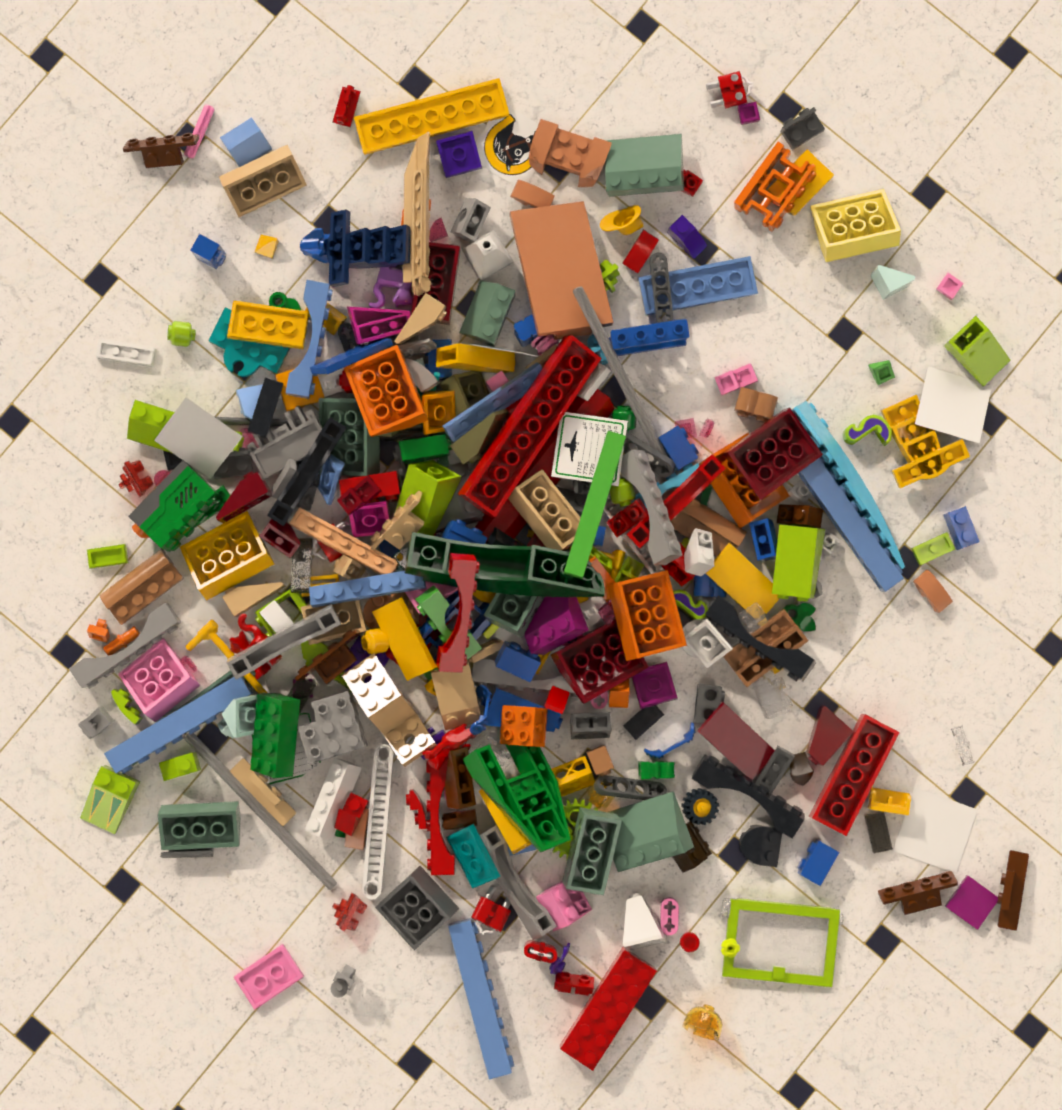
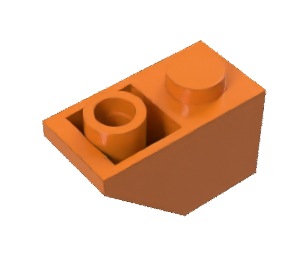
[609,679,630,708]

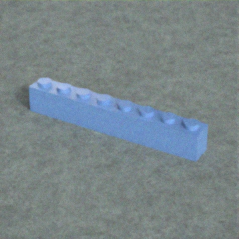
[798,457,904,592]
[104,677,253,774]
[448,918,515,1080]

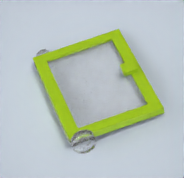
[722,898,844,987]

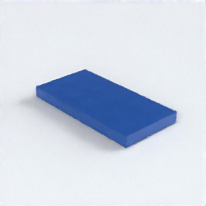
[310,338,393,374]

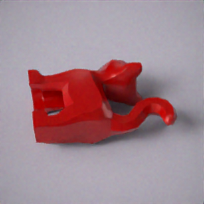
[229,614,282,680]
[422,724,477,771]

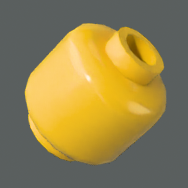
[361,628,389,654]

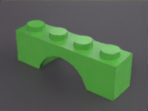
[415,585,482,660]

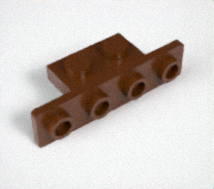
[122,133,199,168]
[295,630,361,684]
[997,850,1029,931]
[878,871,958,915]

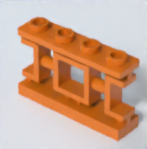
[734,142,817,232]

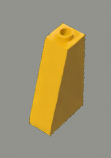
[436,343,516,373]
[479,788,532,855]

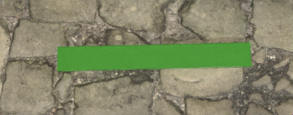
[564,431,626,579]

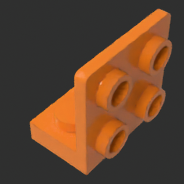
[500,705,548,747]

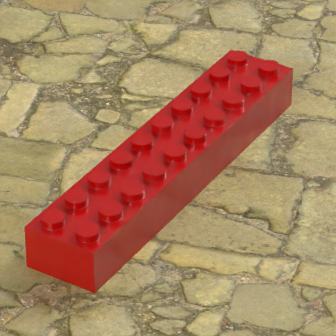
[458,335,602,517]

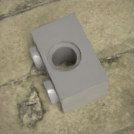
[451,198,491,242]

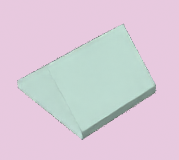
[871,265,916,300]
[222,693,261,738]

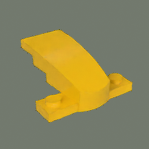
[880,395,970,488]

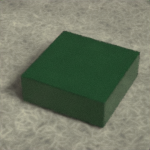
[700,486,713,506]

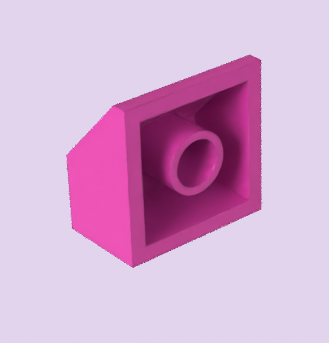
[349,501,391,537]

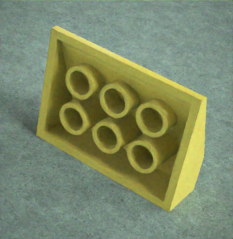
[810,189,901,262]

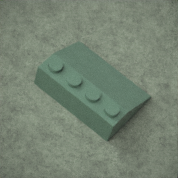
[605,134,684,197]
[319,398,380,476]
[608,791,694,872]

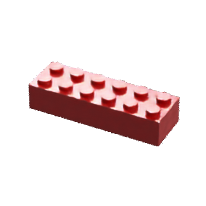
[809,714,900,836]
[560,946,657,1071]

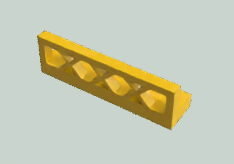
[552,756,595,797]

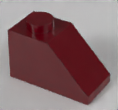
[259,518,301,558]

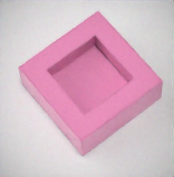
[936,273,964,300]

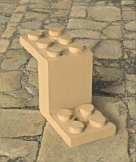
[342,653,437,767]

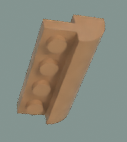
[670,499,747,557]
[100,549,184,625]
[723,609,809,687]

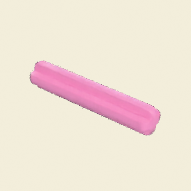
[184,105,215,158]

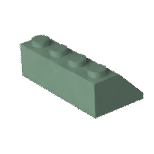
[157,801,241,850]

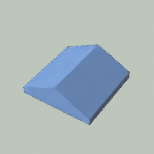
[220,117,272,167]
[318,454,345,505]

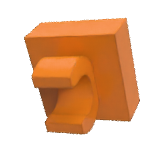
[87,619,110,643]

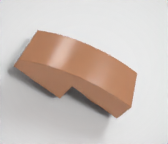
[510,180,555,208]
[913,570,953,613]
[345,808,369,850]

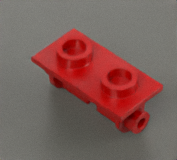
[332,85,361,128]
[554,972,594,996]

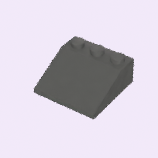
[435,462,483,534]
[375,866,459,950]

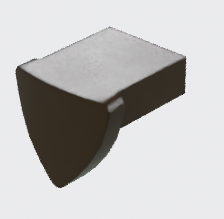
[789,752,814,786]

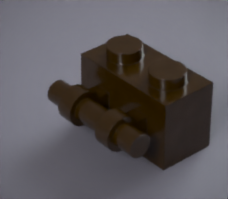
[672,821,712,873]

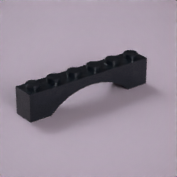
[267,417,347,526]
[705,595,816,682]
[692,755,805,839]

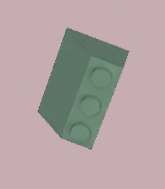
[459,281,515,347]

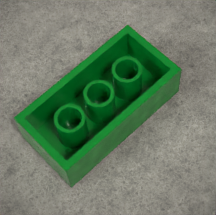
[250,693,300,778]

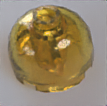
[682,1004,723,1040]

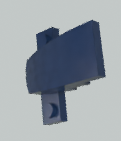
[326,209,410,287]

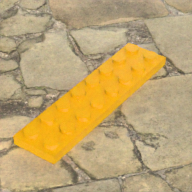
[354,78,510,155]

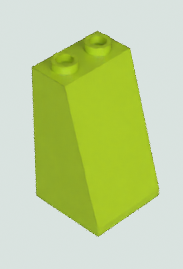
[395,460,462,536]
[772,525,825,602]

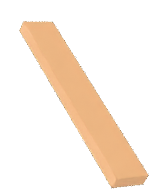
[289,507,399,575]

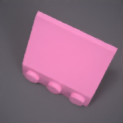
[118,638,200,722]

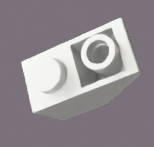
[684,528,714,576]

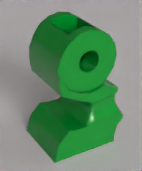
[638,761,675,780]

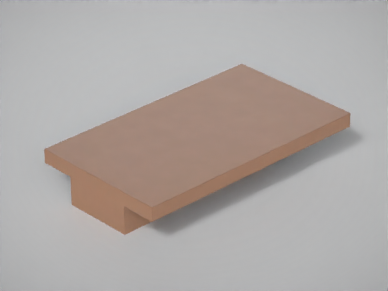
[509,201,614,340]

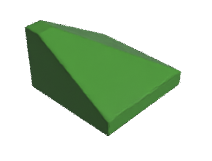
[868,360,895,385]

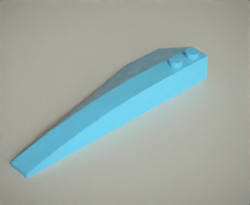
[792,401,905,569]

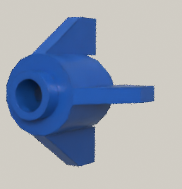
[300,228,330,263]

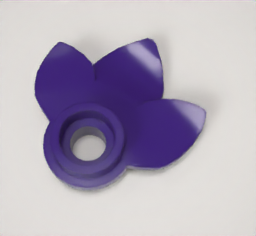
[549,942,570,975]

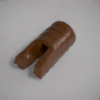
[442,809,478,830]

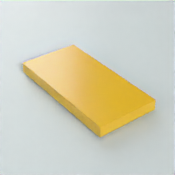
[227,300,309,350]
[705,543,779,622]
[372,597,437,681]

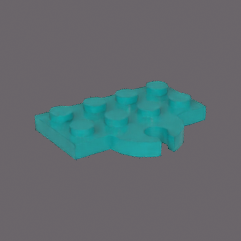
[208,307,290,377]

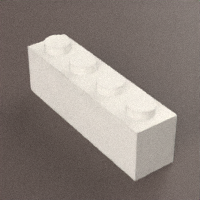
[305,757,362,840]

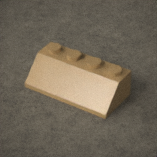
[219,144,307,217]
[508,470,581,551]

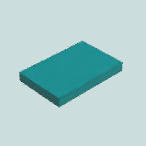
[446,824,500,889]

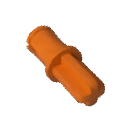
[103,626,140,656]

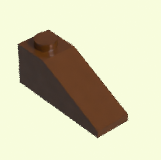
[445,747,476,809]

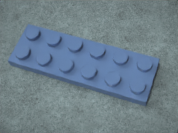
[638,256,758,316]

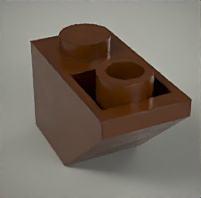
[776,504,823,528]

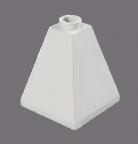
[462,230,514,281]
[623,893,667,950]

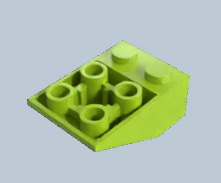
[944,316,1011,387]

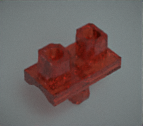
[118,460,153,498]
[332,892,367,931]

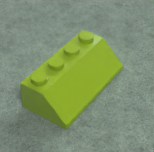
[127,400,175,453]

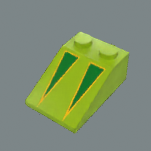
[80,765,141,834]

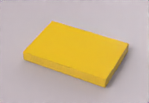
[767,149,834,216]

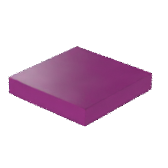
[631,662,678,709]
[945,875,998,930]

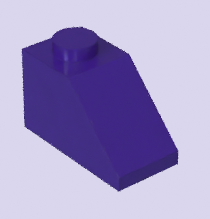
[667,215,708,259]

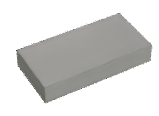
[272,458,297,499]

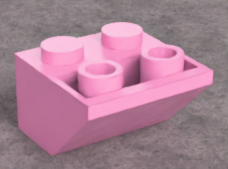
[536,881,592,932]

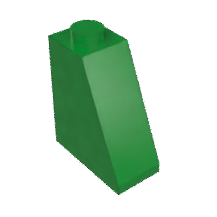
[399,434,453,465]

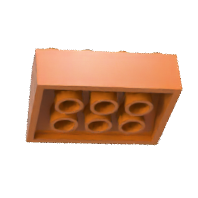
[344,345,429,437]
[699,433,790,528]
[607,570,687,661]

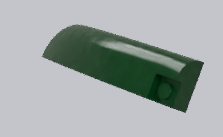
[404,532,605,597]

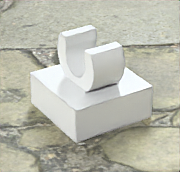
[320,373,344,398]

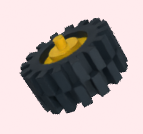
[681,788,719,825]

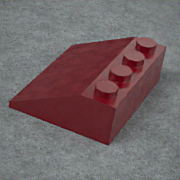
[723,407,823,500]
[550,619,649,704]

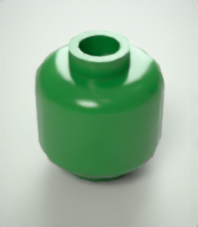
[612,406,637,433]

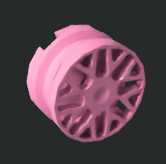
[531,335,560,355]

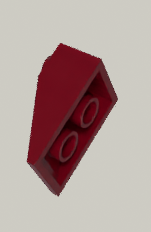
[216,471,272,523]

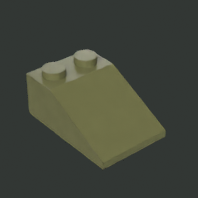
[450,409,509,465]

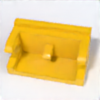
[868,787,911,816]

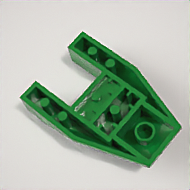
[463,744,571,852]

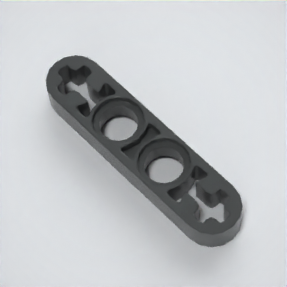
[649,252,673,323]
[623,431,675,477]
[594,775,667,800]

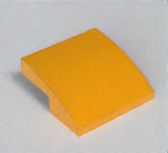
[275,369,325,412]

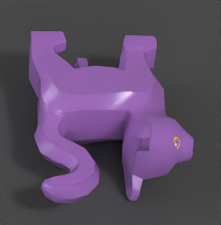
[369,265,414,309]

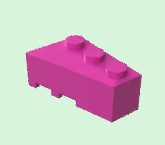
[347,307,411,344]

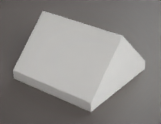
[685,619,733,668]

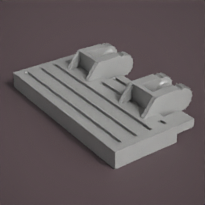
[246,406,323,479]

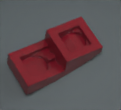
[337,476,382,515]

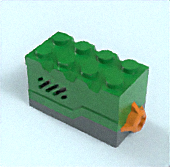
[128,460,223,552]

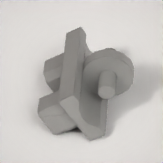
[330,964,356,998]

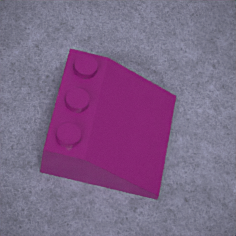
[524,597,589,655]

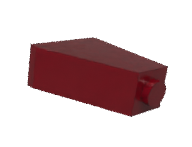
[806,705,854,766]

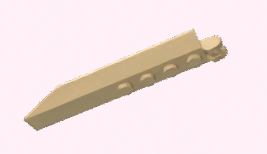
[403,132,431,296]

